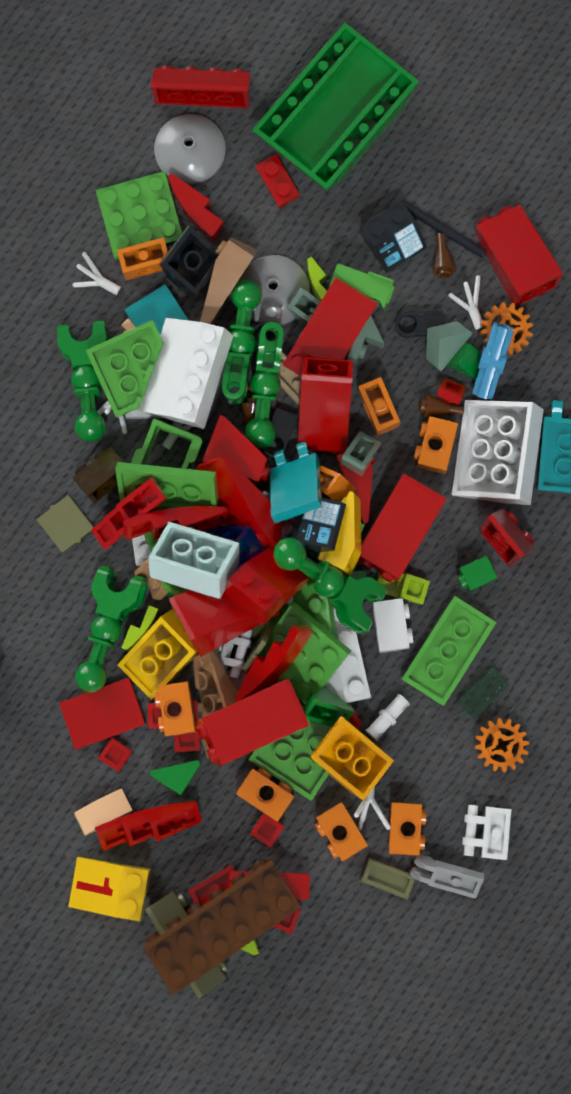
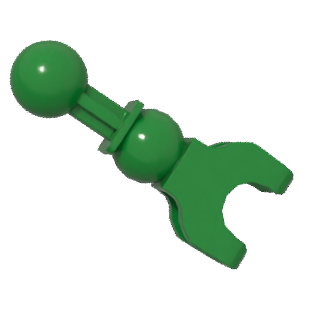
[222,279,262,406]
[57,320,108,442]
[244,322,283,449]
[273,538,387,634]
[75,565,148,693]

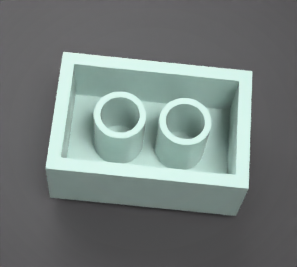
[148,522,239,599]

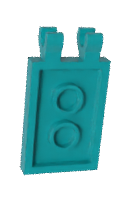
[125,284,189,335]
[537,400,571,493]
[270,441,322,523]

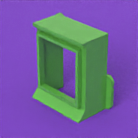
[329,263,395,313]
[131,419,203,469]

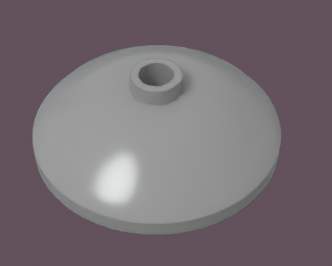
[154,114,226,184]
[239,255,310,326]

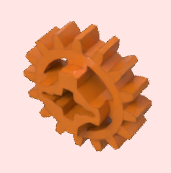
[479,302,533,356]
[474,718,529,773]

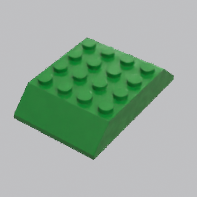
[252,23,419,191]

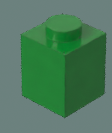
[457,556,497,592]

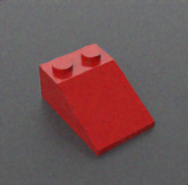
[225,545,309,625]

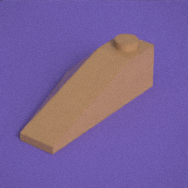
[200,237,257,324]
[193,651,238,758]

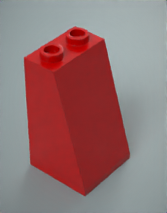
[475,205,563,307]
[298,357,353,454]
[358,473,447,583]
[169,572,280,657]
[196,678,309,767]

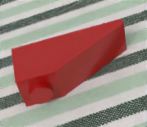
[336,452,375,526]

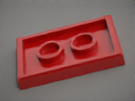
[59,678,146,750]

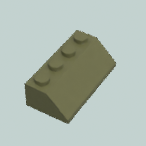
[145,890,228,999]

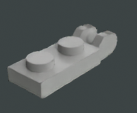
[410,854,484,898]

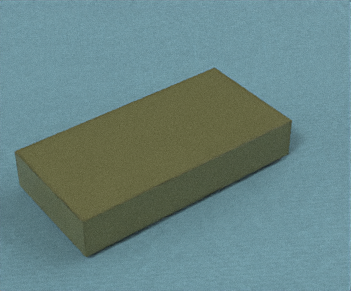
[361,858,415,900]

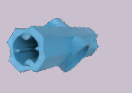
[472,323,514,399]

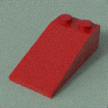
[282,277,378,376]
[196,454,285,553]
[479,509,535,568]

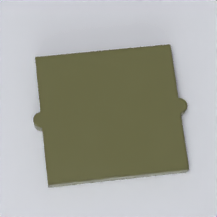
[36,495,93,553]
[242,619,275,672]

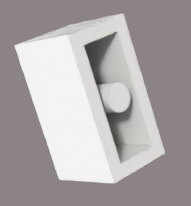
[372,598,413,653]

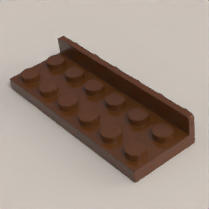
[142,858,301,995]

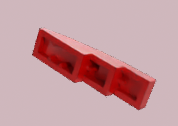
[91,477,167,550]
[123,506,228,541]
[235,625,314,702]
[94,800,202,851]

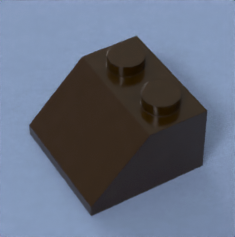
[73,447,124,504]

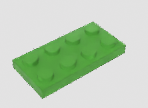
[115,462,219,509]
[401,596,497,706]

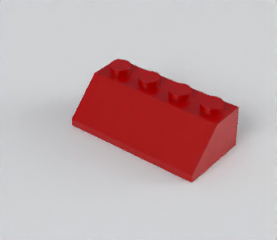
[151,66,251,108]

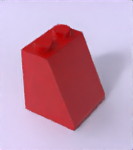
[203,415,270,489]

